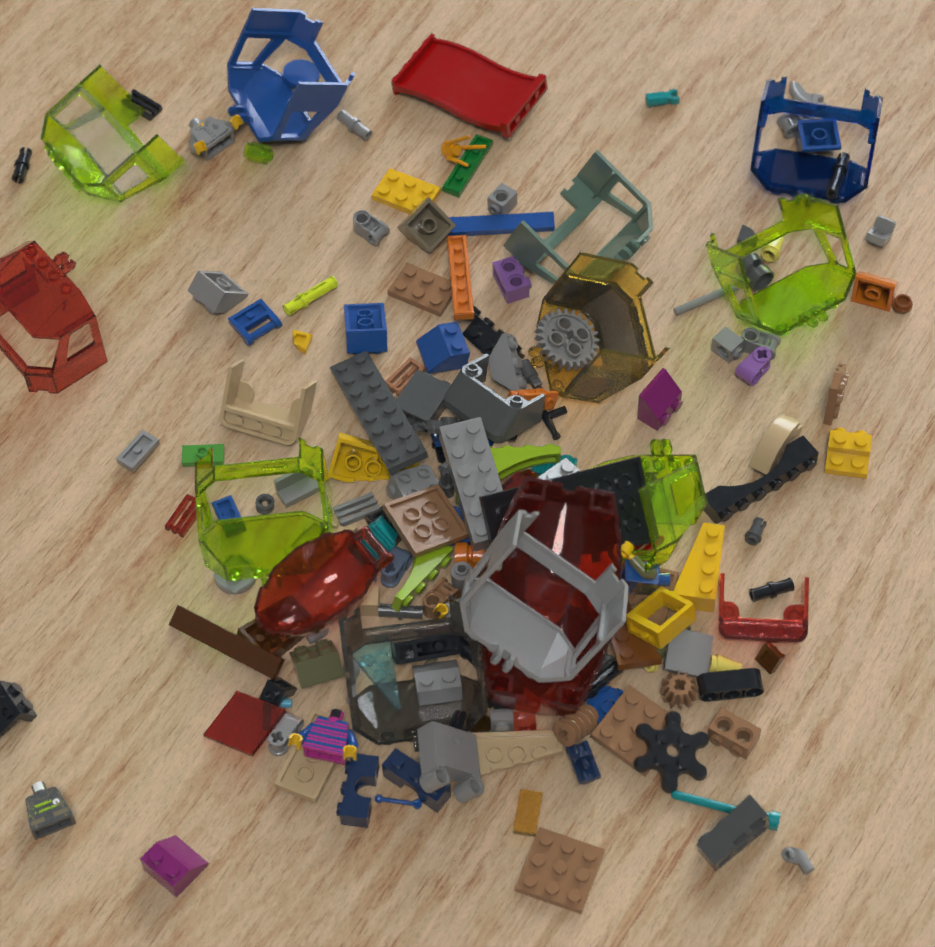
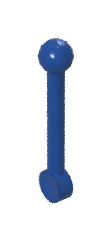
[374,794,422,809]

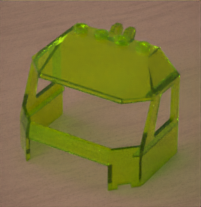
[706,194,857,336]
[195,437,334,589]
[578,439,707,573]

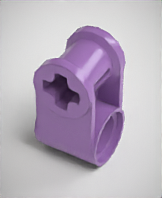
[735,346,771,386]

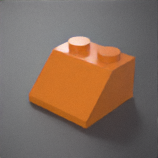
[851,271,898,312]

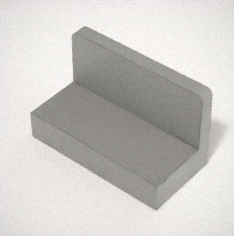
[274,462,323,508]

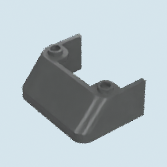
[443,353,546,443]

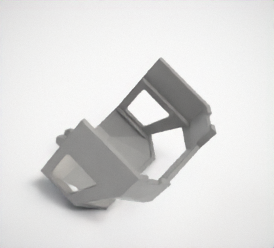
[460,510,629,683]

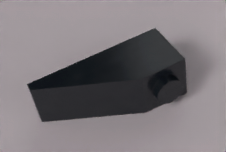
[390,631,462,665]

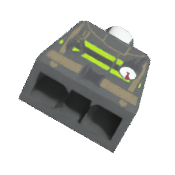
[25,781,76,840]

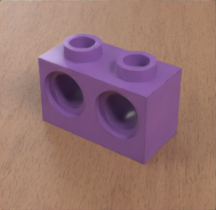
[492,256,532,304]

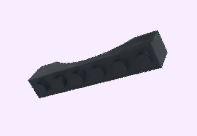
[701,436,819,524]

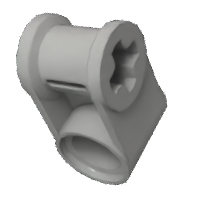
[777,107,815,139]
[353,210,390,246]
[741,327,781,360]
[267,711,304,757]

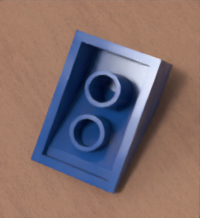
[344,303,388,355]

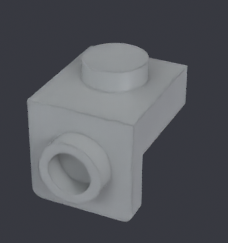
[865,215,896,247]
[490,709,514,732]

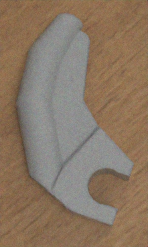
[789,81,827,112]

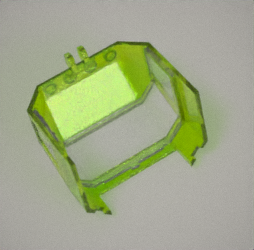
[41,64,186,203]

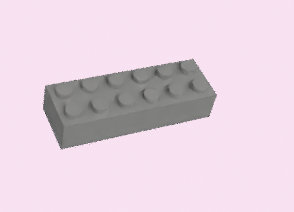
[439,417,503,552]

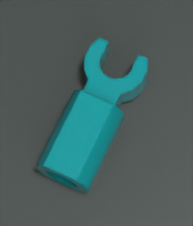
[645,89,680,108]

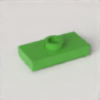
[181,444,225,467]

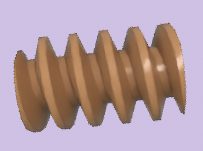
[553,704,599,747]

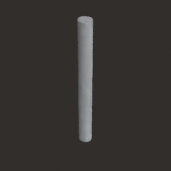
[673,279,747,316]

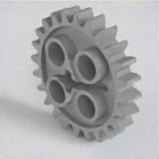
[534,308,600,371]

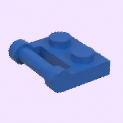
[228,299,282,346]

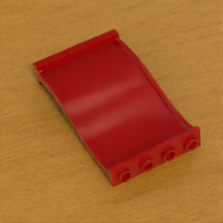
[391,33,548,139]

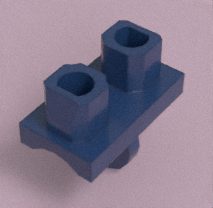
[566,740,601,785]

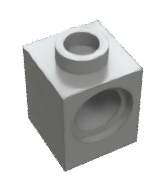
[487,183,517,215]
[711,326,744,364]

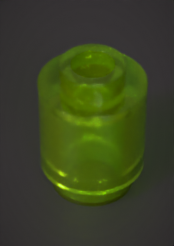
[244,142,274,164]

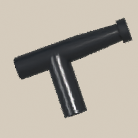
[542,406,567,440]

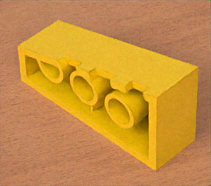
[673,522,725,612]

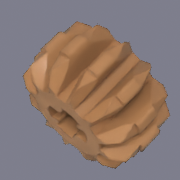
[660,670,699,710]

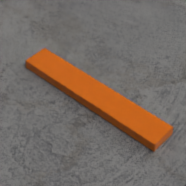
[447,235,474,320]

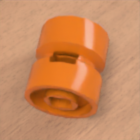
[455,542,486,570]

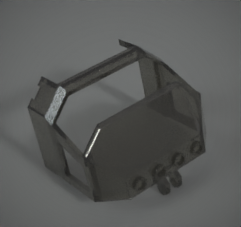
[339,595,488,752]

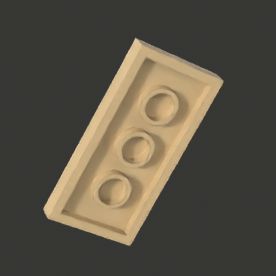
[274,708,354,804]

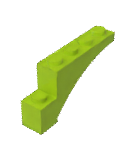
[455,444,561,505]
[391,545,453,612]

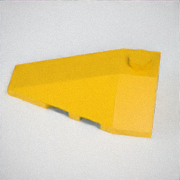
[327,432,419,482]

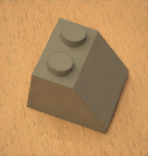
[397,197,456,253]

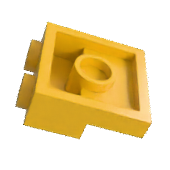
[824,427,872,479]

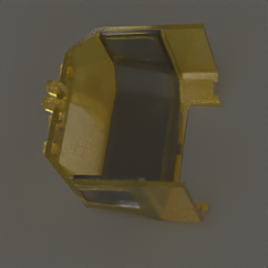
[528,252,670,404]

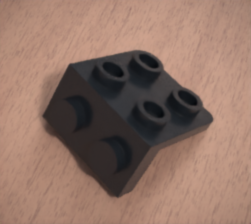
[0,680,37,737]

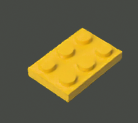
[371,168,441,214]

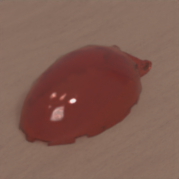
[254,526,394,639]

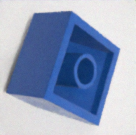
[795,118,842,152]
[416,321,470,374]

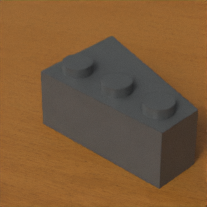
[697,794,769,871]

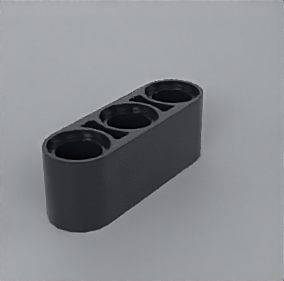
[696,668,764,702]

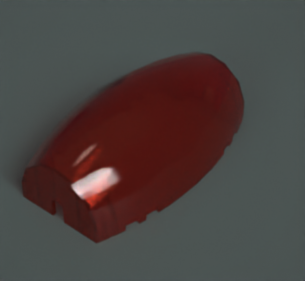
[480,476,622,716]

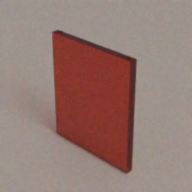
[203,691,287,757]

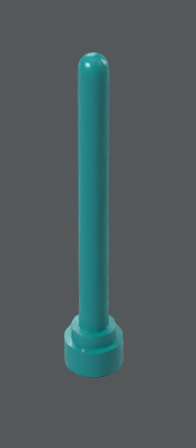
[671,790,781,831]

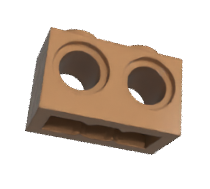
[707,708,761,760]

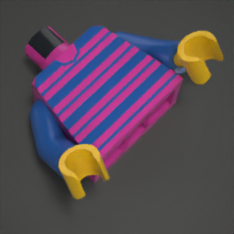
[287,709,359,765]

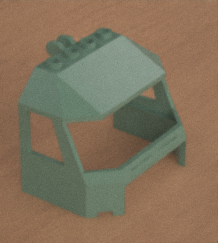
[503,150,653,292]

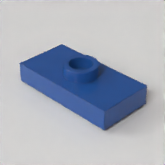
[211,495,247,539]

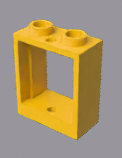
[626,586,696,650]

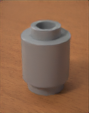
[451,561,473,590]

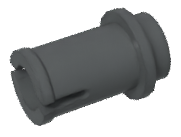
[745,517,767,545]

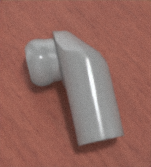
[782,847,815,875]

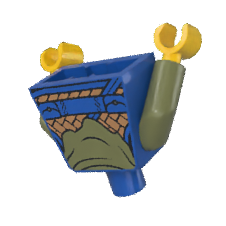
[615,541,670,594]

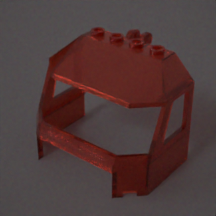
[0,240,108,394]

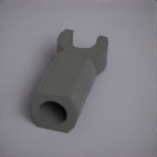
[521,359,543,389]

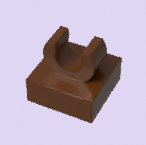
[755,642,786,674]

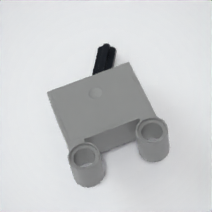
[417,709,484,803]

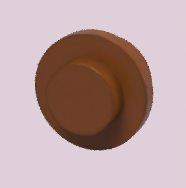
[892,294,913,313]

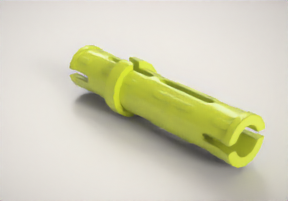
[282,276,338,316]

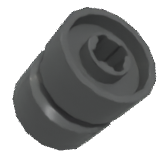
[737,253,774,291]

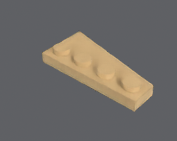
[472,730,563,777]

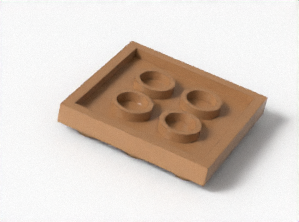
[382,484,469,558]
[590,685,684,777]
[515,827,605,915]

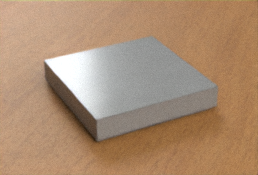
[663,629,713,678]

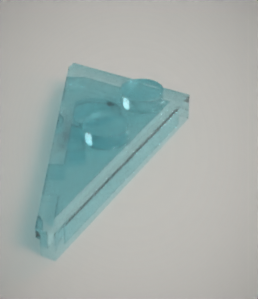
[352,632,401,711]

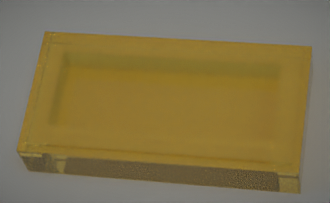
[513,789,543,837]

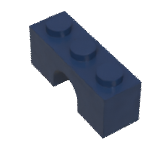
[382,748,451,813]
[336,754,380,828]

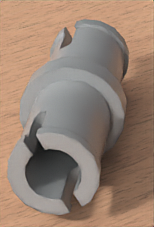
[337,110,372,141]

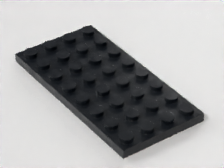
[479,456,658,583]

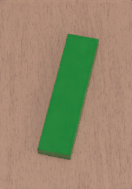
[442,134,493,198]

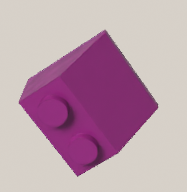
[637,368,683,431]
[140,835,209,898]

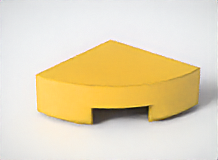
[292,329,313,354]

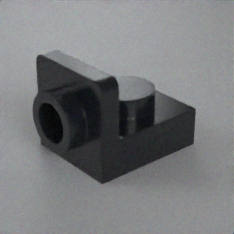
[259,677,297,710]

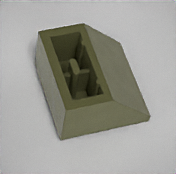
[289,639,344,688]

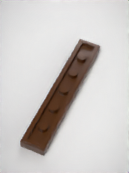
[169,605,285,680]

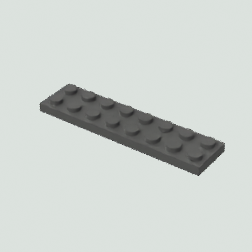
[330,351,428,474]

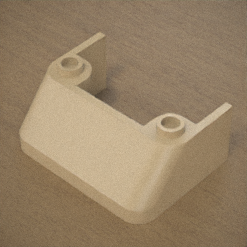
[220,360,317,445]

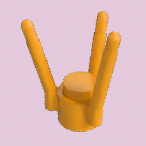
[441,135,486,167]

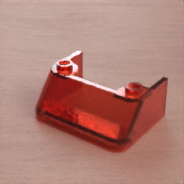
[717,573,809,644]

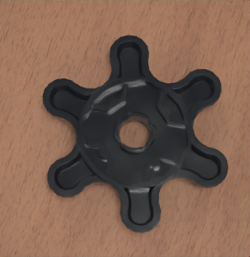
[633,711,709,794]

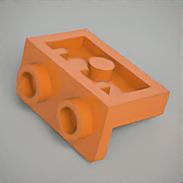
[507,388,559,410]

